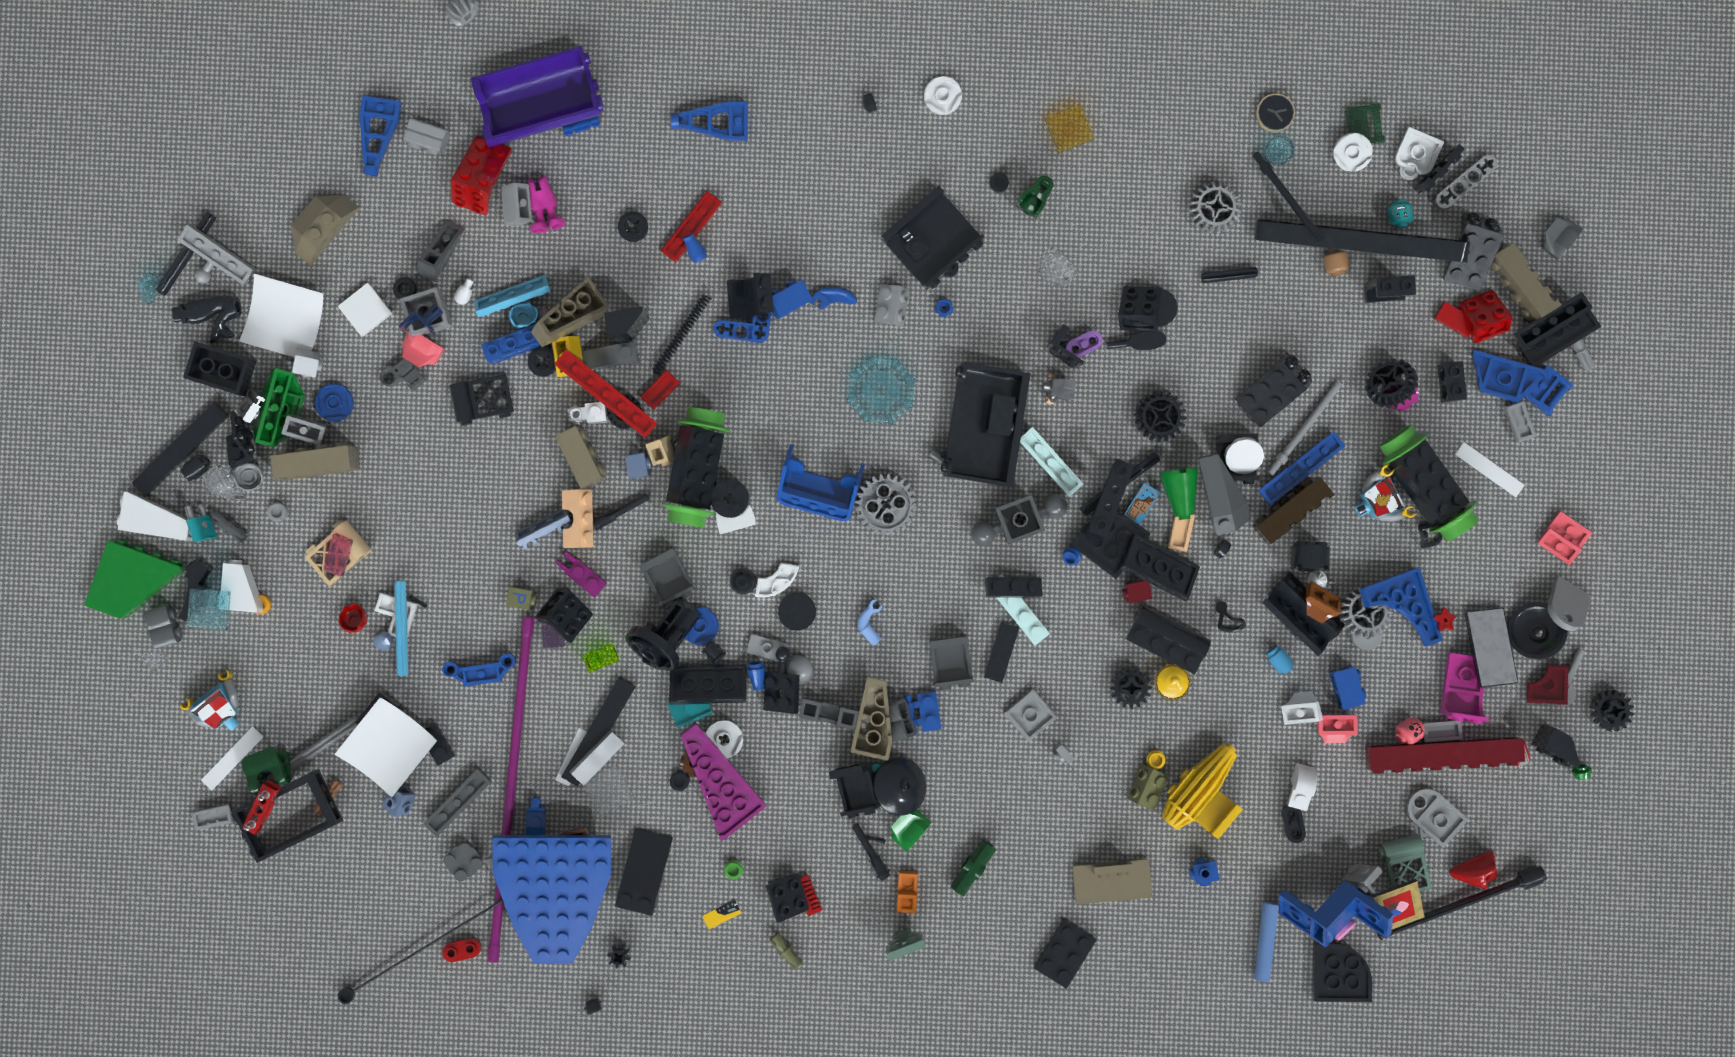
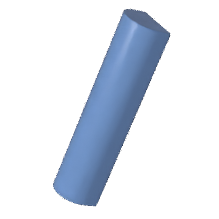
[1254,901,1279,982]

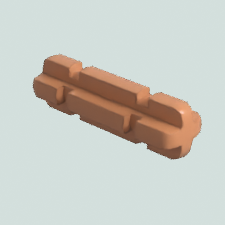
[314,780,343,815]

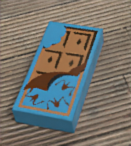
[1123,482,1160,525]

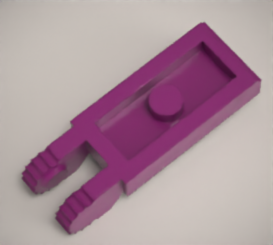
[555,550,607,598]

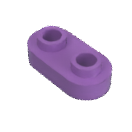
[1065,331,1102,358]

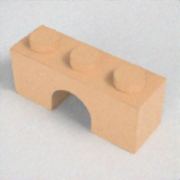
[562,490,593,548]

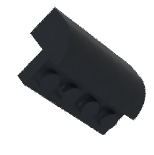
[1125,604,1211,675]

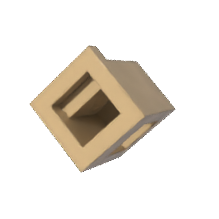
[645,435,675,467]

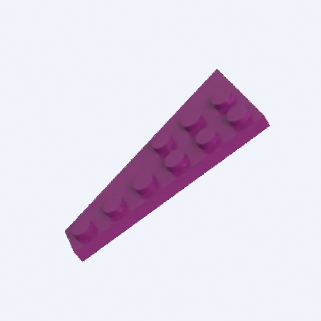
[680,722,767,842]

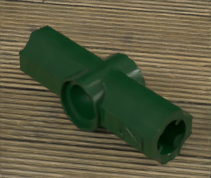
[950,839,997,897]

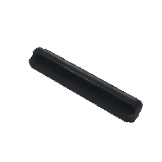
[1201,267,1258,284]

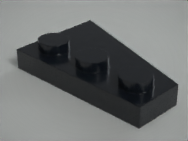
[1414,144,1464,194]

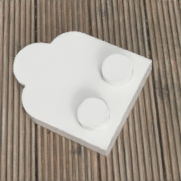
[1395,127,1444,180]

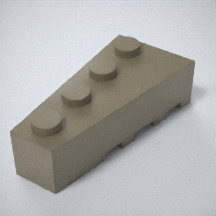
[531,276,609,347]

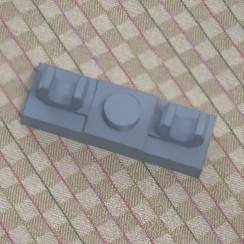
[515,509,572,551]

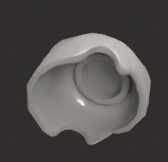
[233,462,264,491]
[786,655,814,686]

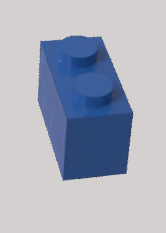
[772,279,813,320]
[1329,666,1367,710]

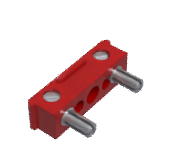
[242,780,281,835]

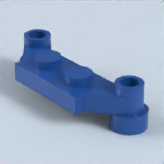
[442,653,516,687]

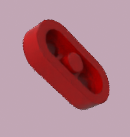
[442,937,482,962]

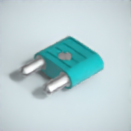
[184,504,217,543]

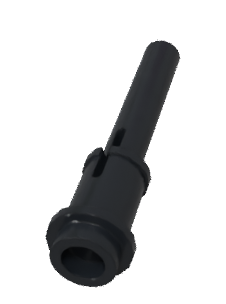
[593,493,649,531]
[851,823,890,881]

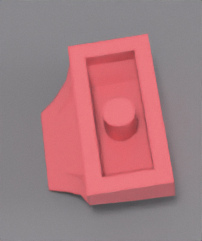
[401,330,445,367]
[1317,714,1358,743]

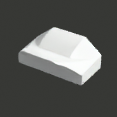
[1281,691,1323,725]

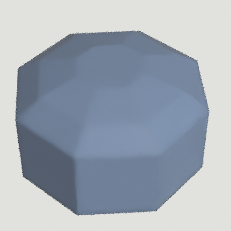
[373,631,393,651]

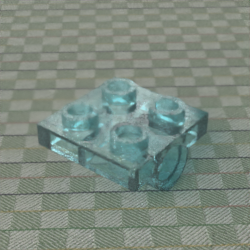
[187,589,231,630]

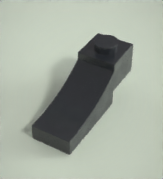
[178,560,214,621]

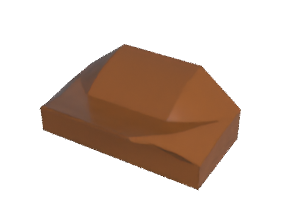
[1306,581,1342,624]

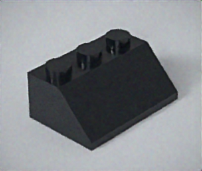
[604,306,650,344]

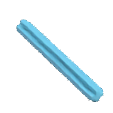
[394,581,408,676]

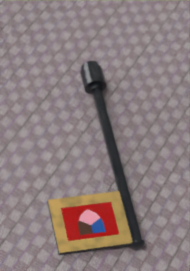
[1372,866,1547,940]

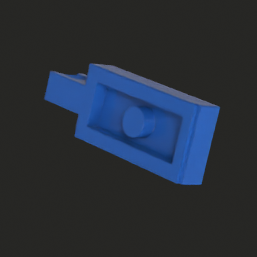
[525,797,546,835]

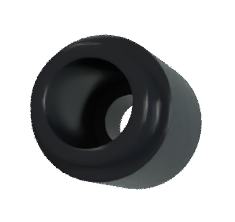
[181,454,211,481]

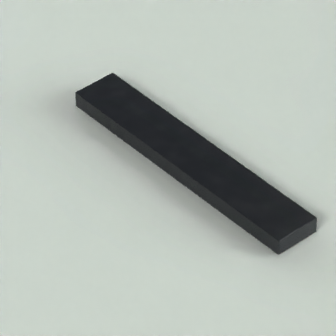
[132,402,229,496]
[561,677,636,787]

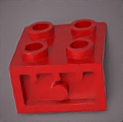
[1459,290,1513,344]

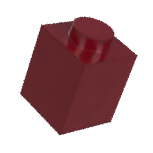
[1122,580,1152,603]

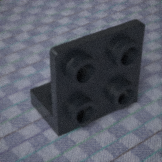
[1118,286,1162,332]
[1047,324,1084,369]
[226,410,255,469]
[535,588,593,643]

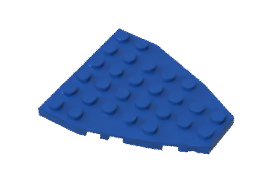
[492,835,611,964]

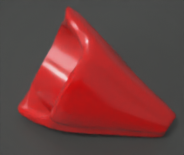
[1449,850,1497,889]

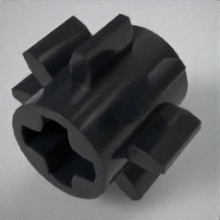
[607,943,632,969]

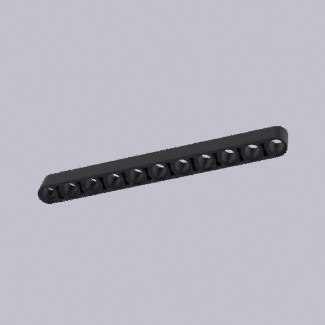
[1254,219,1471,262]

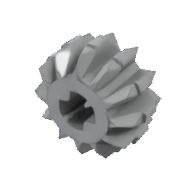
[445,0,480,26]

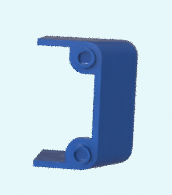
[776,444,865,521]

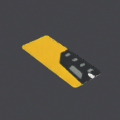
[702,900,741,929]

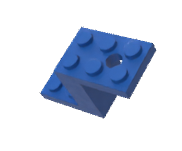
[1278,880,1393,948]

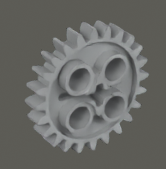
[855,474,917,536]

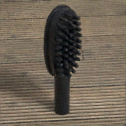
[1106,331,1167,350]

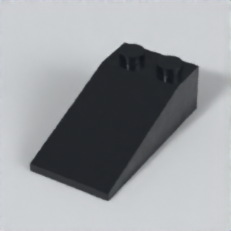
[615,828,673,916]

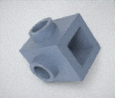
[382,785,416,817]

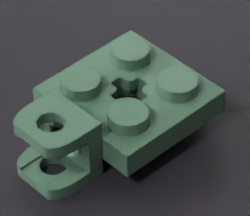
[886,928,926,961]

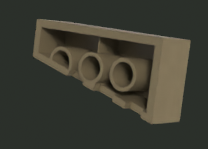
[1491,243,1562,322]

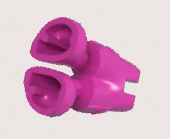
[527,176,566,234]

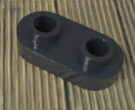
[1281,805,1306,843]

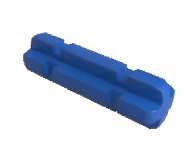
[563,116,600,136]

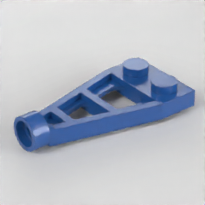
[359,95,402,177]
[671,101,748,141]

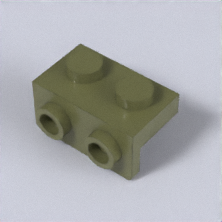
[1127,764,1169,811]

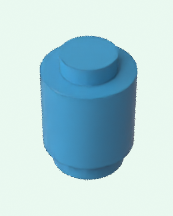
[1266,645,1294,674]

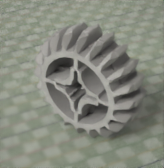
[1189,182,1241,234]
[1340,586,1393,639]

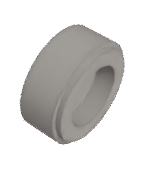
[267,503,288,522]

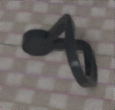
[1418,524,1443,548]
[1216,601,1246,633]

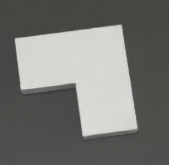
[374,592,418,638]

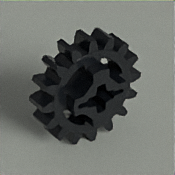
[1109,667,1152,709]
[1590,690,1634,732]

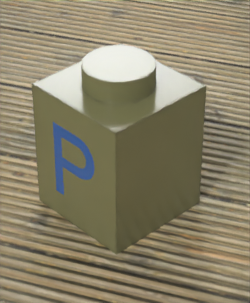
[506,587,537,610]

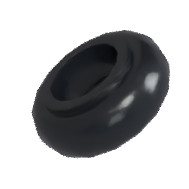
[393,277,417,300]

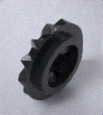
[618,211,648,242]
[528,346,556,377]

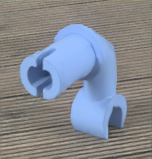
[858,600,882,646]

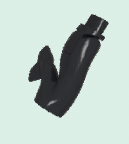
[172,296,242,344]

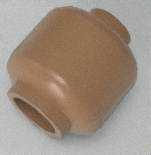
[1323,248,1350,277]

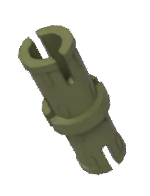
[769,932,803,970]

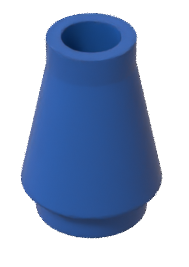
[683,233,708,263]
[746,661,765,691]

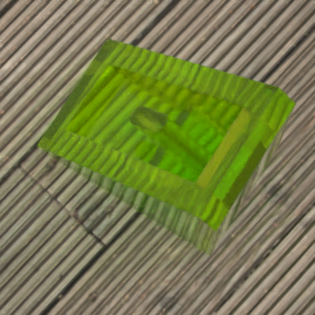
[582,643,620,673]

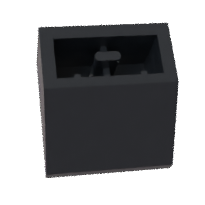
[1531,725,1580,768]

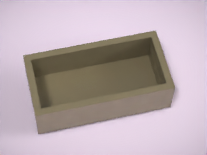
[270,442,360,480]

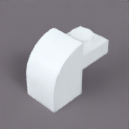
[1287,763,1317,811]

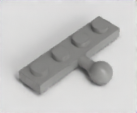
[177,223,255,285]

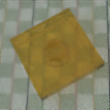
[1044,104,1095,154]

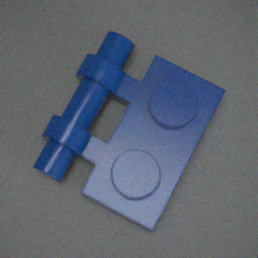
[904,691,942,733]

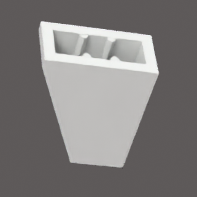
[219,560,264,613]

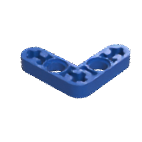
[713,313,772,343]

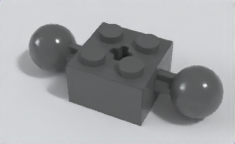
[971,494,1068,546]

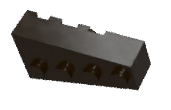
[1253,477,1335,545]

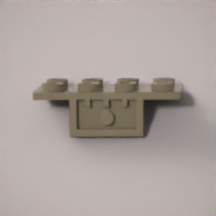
[1072,859,1152,904]

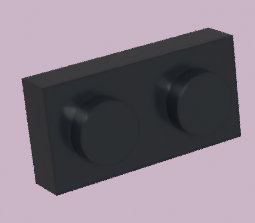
[425,723,456,766]

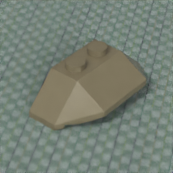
[291,195,360,266]

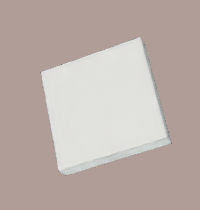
[338,283,393,337]

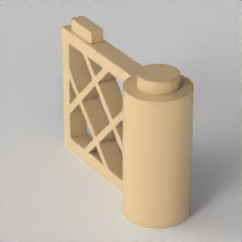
[305,520,372,586]

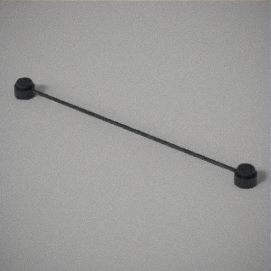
[338,896,504,1004]

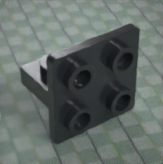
[766,873,809,922]

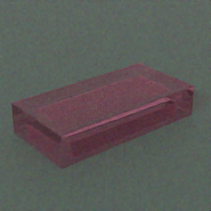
[323,533,353,577]

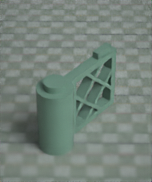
[1378,834,1432,892]

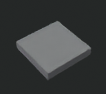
[1004,688,1058,742]

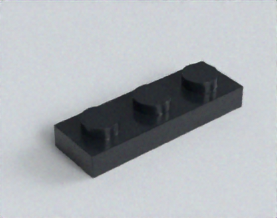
[985,577,1043,598]

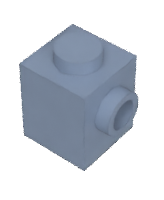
[625,450,652,480]

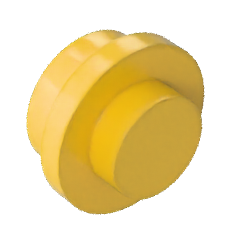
[1146,750,1166,770]

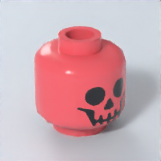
[1395,717,1425,745]

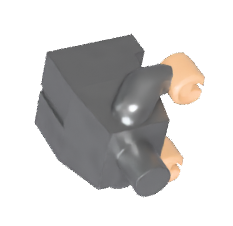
[1041,374,1076,404]

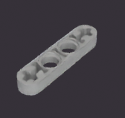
[1433,155,1497,210]

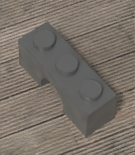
[798,697,859,730]

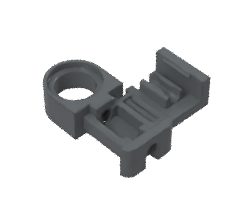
[379,358,427,391]

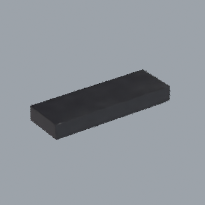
[984,623,1019,683]

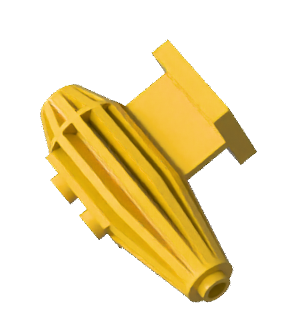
[1161,743,1243,839]

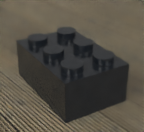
[183,341,257,397]

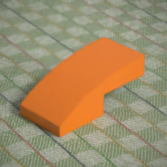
[897,870,918,913]

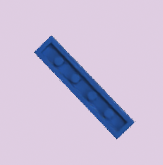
[1257,431,1346,505]

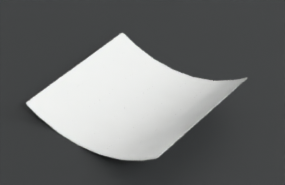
[239,274,323,357]
[335,698,437,797]

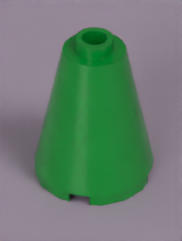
[1159,467,1198,520]

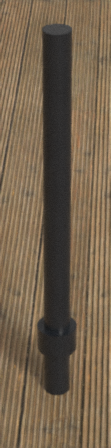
[1252,151,1325,243]

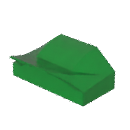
[891,810,931,852]

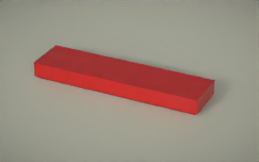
[660,191,723,263]

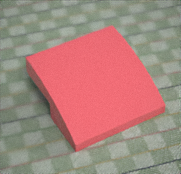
[1537,510,1592,565]

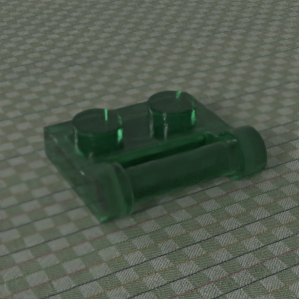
[1345,103,1385,145]

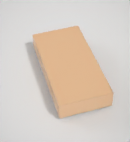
[1167,514,1195,552]

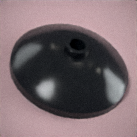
[1507,602,1568,659]
[873,757,927,816]

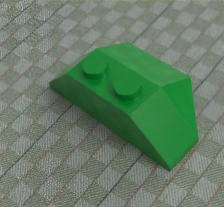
[254,368,305,447]

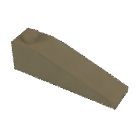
[850,677,892,761]

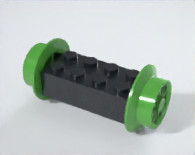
[662,407,730,528]
[1379,424,1479,541]

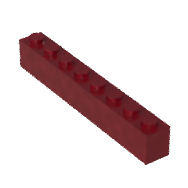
[1365,737,1525,774]

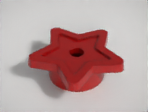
[1433,607,1456,631]

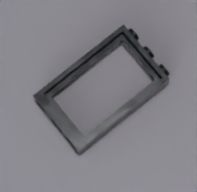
[232,769,344,863]

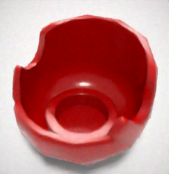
[338,603,368,633]

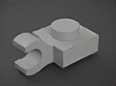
[1053,743,1074,764]

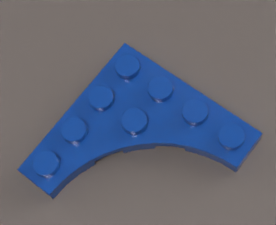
[1359,567,1443,647]

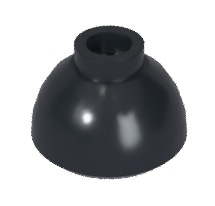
[730,568,756,595]

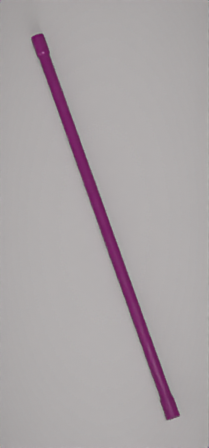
[487,617,534,963]

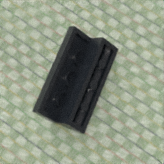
[1514,292,1602,367]
[1262,572,1345,656]

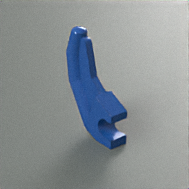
[810,287,858,310]

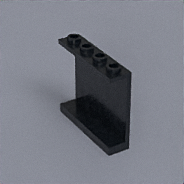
[881,186,985,290]

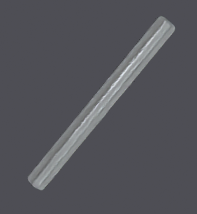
[266,716,358,783]

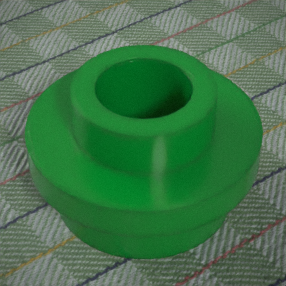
[1571,764,1592,780]

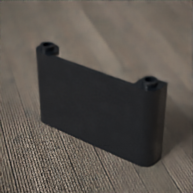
[940,362,1031,487]

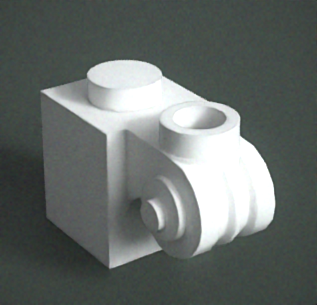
[567,402,609,425]

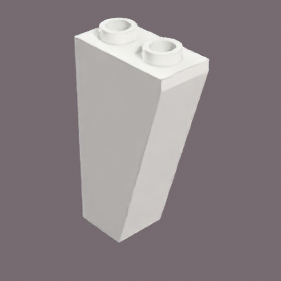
[117,492,193,541]

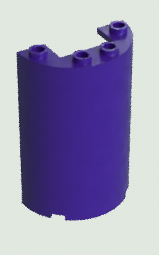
[471,46,604,147]

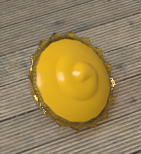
[1154,664,1192,701]

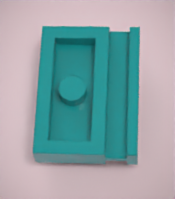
[667,702,713,728]

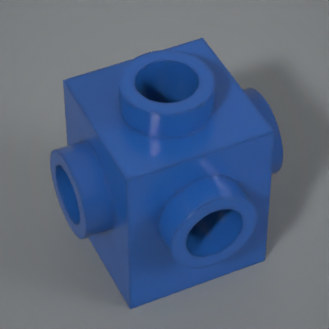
[1188,857,1220,886]

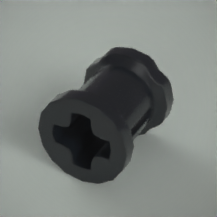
[701,640,727,665]

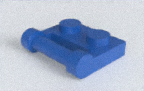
[1524,365,1573,417]

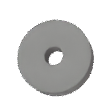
[1350,620,1383,650]

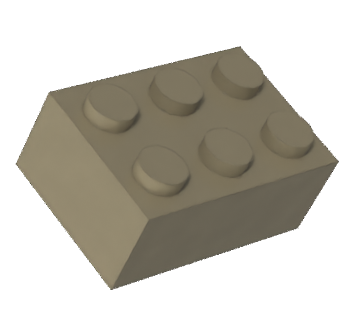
[555,426,607,489]

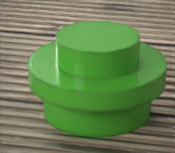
[724,860,743,879]

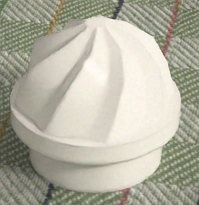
[1308,571,1327,588]

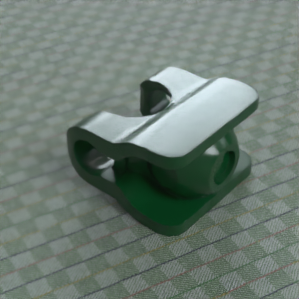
[1015,176,1054,221]
[241,747,292,795]

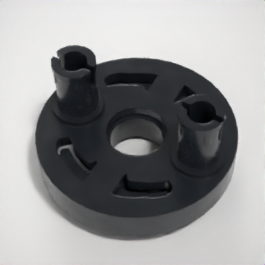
[625,623,684,671]

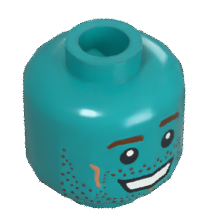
[1387,200,1414,229]

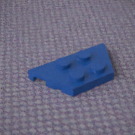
[1472,350,1548,403]

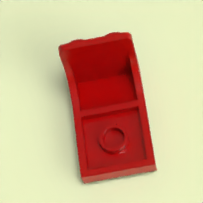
[451,135,512,215]

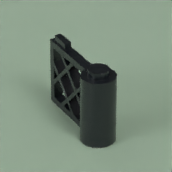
[449,374,514,426]

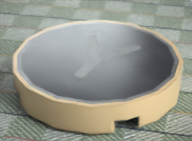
[1256,93,1295,133]

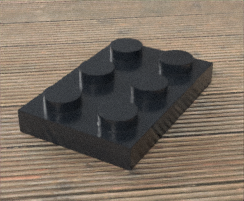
[1033,918,1097,989]

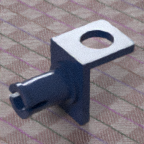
[399,304,443,335]

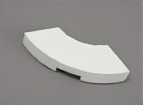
[755,563,799,597]

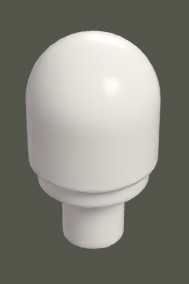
[454,278,474,305]

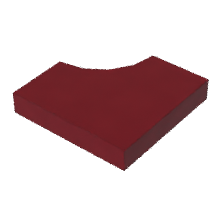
[1527,665,1568,705]

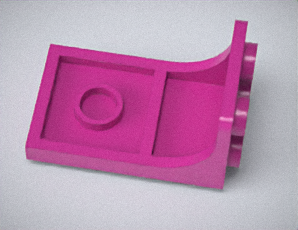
[1440,653,1489,724]

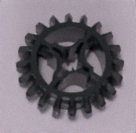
[1365,358,1418,409]
[1134,390,1187,442]

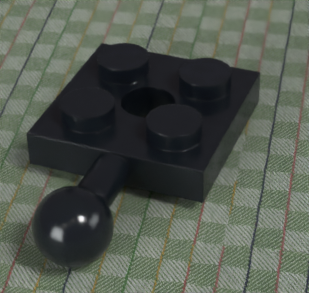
[763,646,800,714]

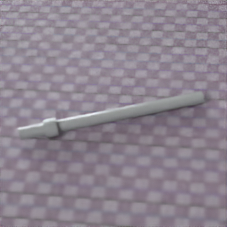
[1267,381,1342,476]

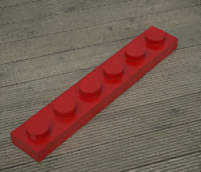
[554,349,657,438]

